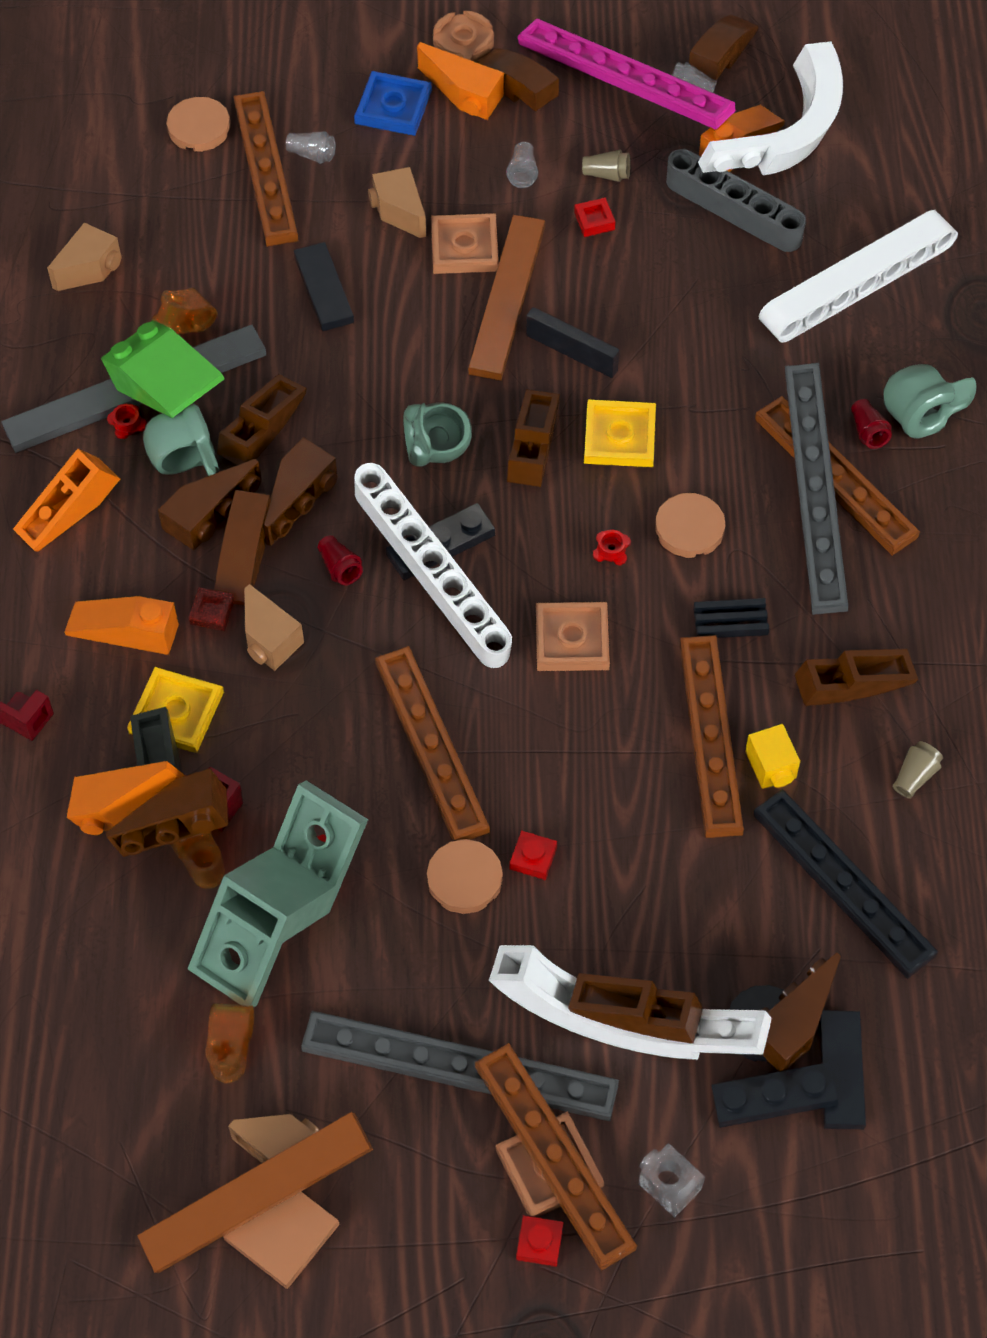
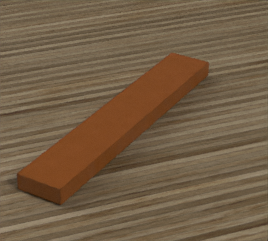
[233,91,299,247]
[469,215,545,381]
[755,396,920,556]
[680,635,744,838]
[375,646,490,841]
[475,1043,637,1271]
[137,1112,373,1273]

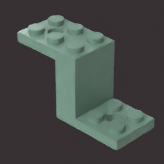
[188,780,368,1010]

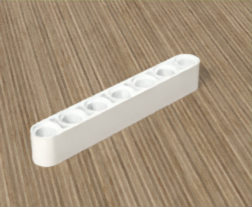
[759,210,958,343]
[355,463,512,668]

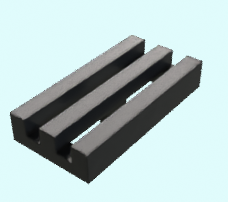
[693,598,769,638]

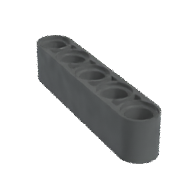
[666,149,806,252]

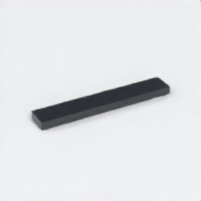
[754,789,938,979]

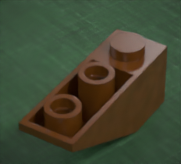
[264,437,338,546]
[158,459,262,550]
[106,768,228,857]
[761,952,841,1072]

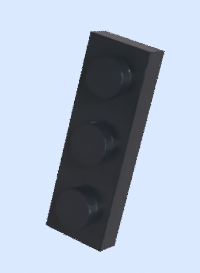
[386,503,495,581]
[711,1062,838,1128]

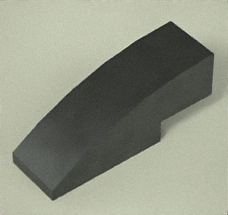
[130,707,183,773]

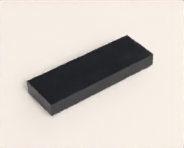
[294,242,354,331]
[526,307,619,378]
[819,1010,866,1130]

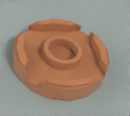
[433,11,494,62]
[167,97,231,152]
[655,493,726,558]
[427,839,503,914]

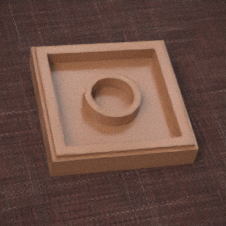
[431,213,499,274]
[536,602,610,671]
[495,1111,604,1218]
[223,1192,340,1289]

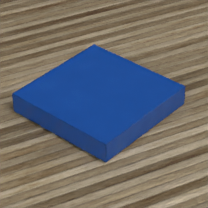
[354,71,432,136]

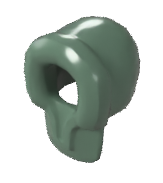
[883,364,976,439]
[403,402,472,467]
[143,403,220,476]

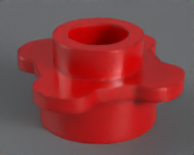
[107,404,147,439]
[593,530,631,565]

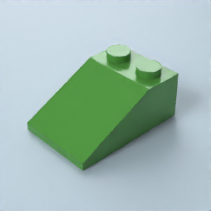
[101,320,225,418]

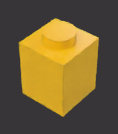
[745,724,800,789]

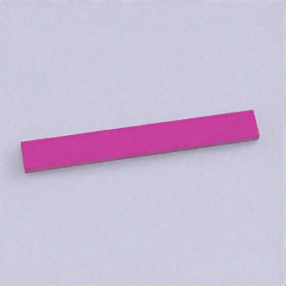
[518,19,736,130]

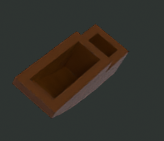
[688,15,758,81]
[476,48,559,111]
[217,374,307,465]
[507,389,560,487]
[213,490,270,606]
[794,649,918,706]
[568,973,703,1044]

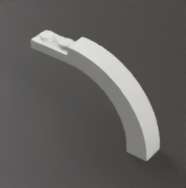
[698,42,843,175]
[489,945,772,1060]

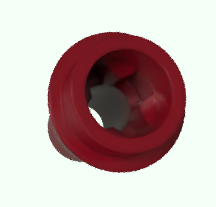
[851,399,892,449]
[317,535,363,586]

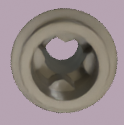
[582,149,630,182]
[893,741,943,798]

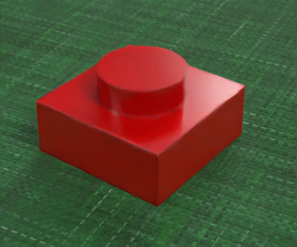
[574,197,616,237]
[510,830,557,880]
[516,1215,564,1267]

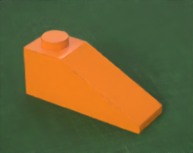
[417,42,504,120]
[699,105,784,172]
[13,448,120,552]
[65,596,179,655]
[67,761,186,835]

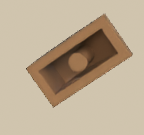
[368,167,426,238]
[47,223,122,291]
[244,584,304,671]
[228,1114,319,1163]

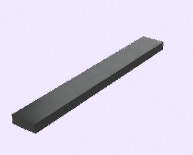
[1,324,266,453]
[785,363,848,615]
[301,1011,619,1122]

